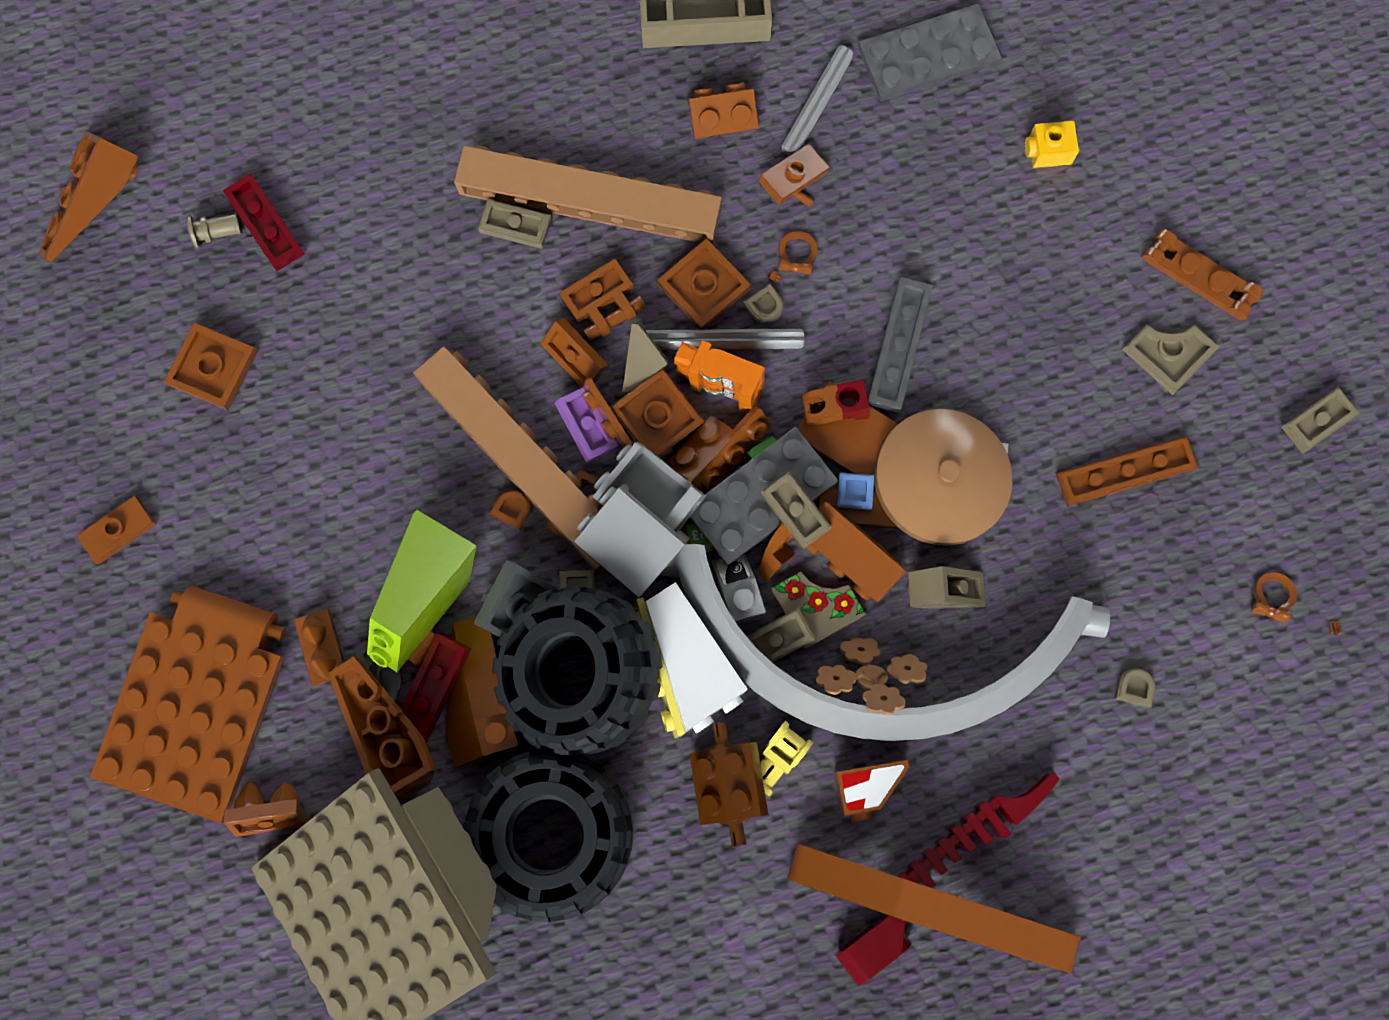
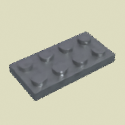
[858,3,1002,102]
[690,426,838,566]

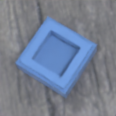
[837,473,874,511]

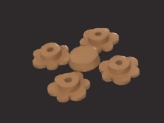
[816,638,927,715]

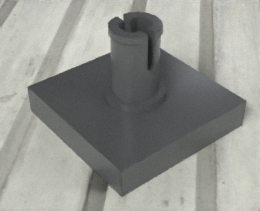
[473,560,558,637]

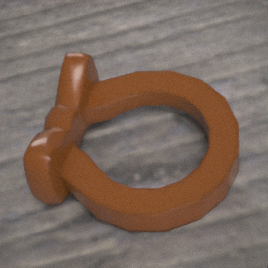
[778,231,818,275]
[1251,572,1297,623]

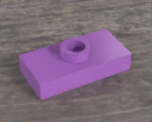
[554,388,618,463]

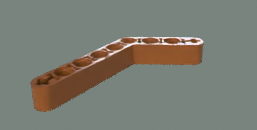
[787,844,1081,974]

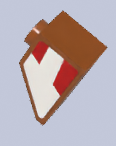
[834,760,909,822]

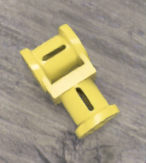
[760,721,813,797]

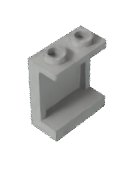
[593,442,706,532]
[574,484,690,597]

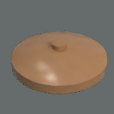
[874,409,1013,546]

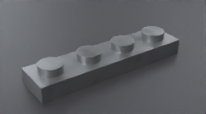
[868,277,933,413]

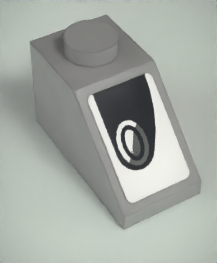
[711,553,766,625]

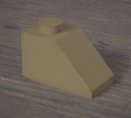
[908,566,986,609]

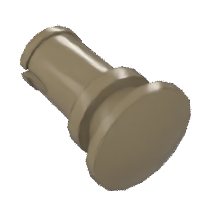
[187,213,242,248]

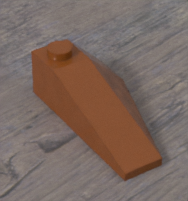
[39,131,139,262]
[446,616,523,768]
[328,656,436,801]

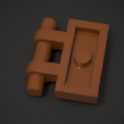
[559,259,646,342]

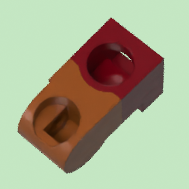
[802,380,869,425]

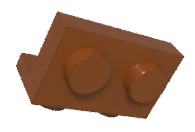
[687,82,759,139]

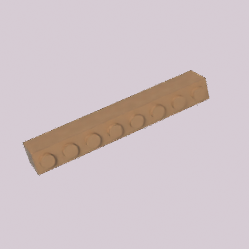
[454,146,722,244]
[413,346,605,574]

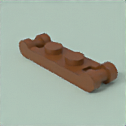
[1142,229,1263,321]

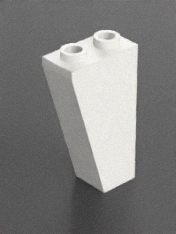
[645,582,748,734]

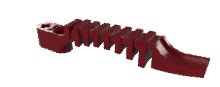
[835,772,1060,986]

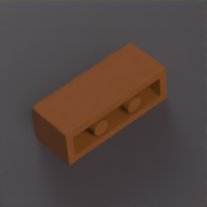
[806,499,906,603]

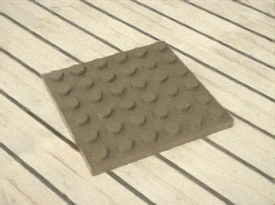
[251,768,497,1020]

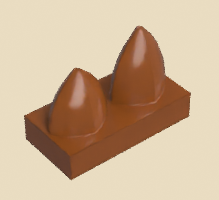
[294,609,344,686]
[224,780,307,837]

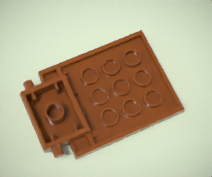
[89,585,286,823]

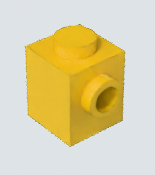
[1025,121,1079,168]

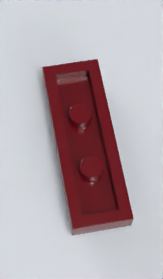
[223,173,305,271]
[401,633,471,743]

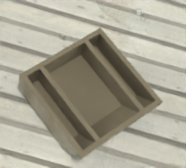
[640,0,772,48]
[401,787,497,943]

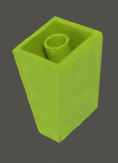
[367,510,476,672]

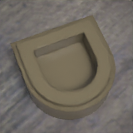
[743,283,783,324]
[1114,668,1155,708]

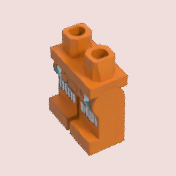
[674,340,765,414]

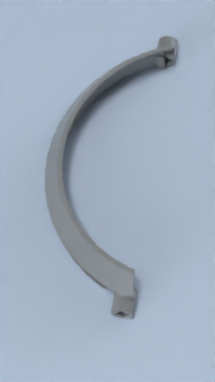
[659,544,1110,741]

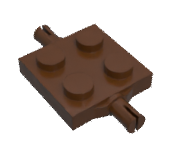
[689,721,768,847]

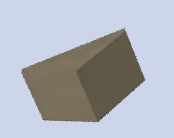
[622,322,669,393]

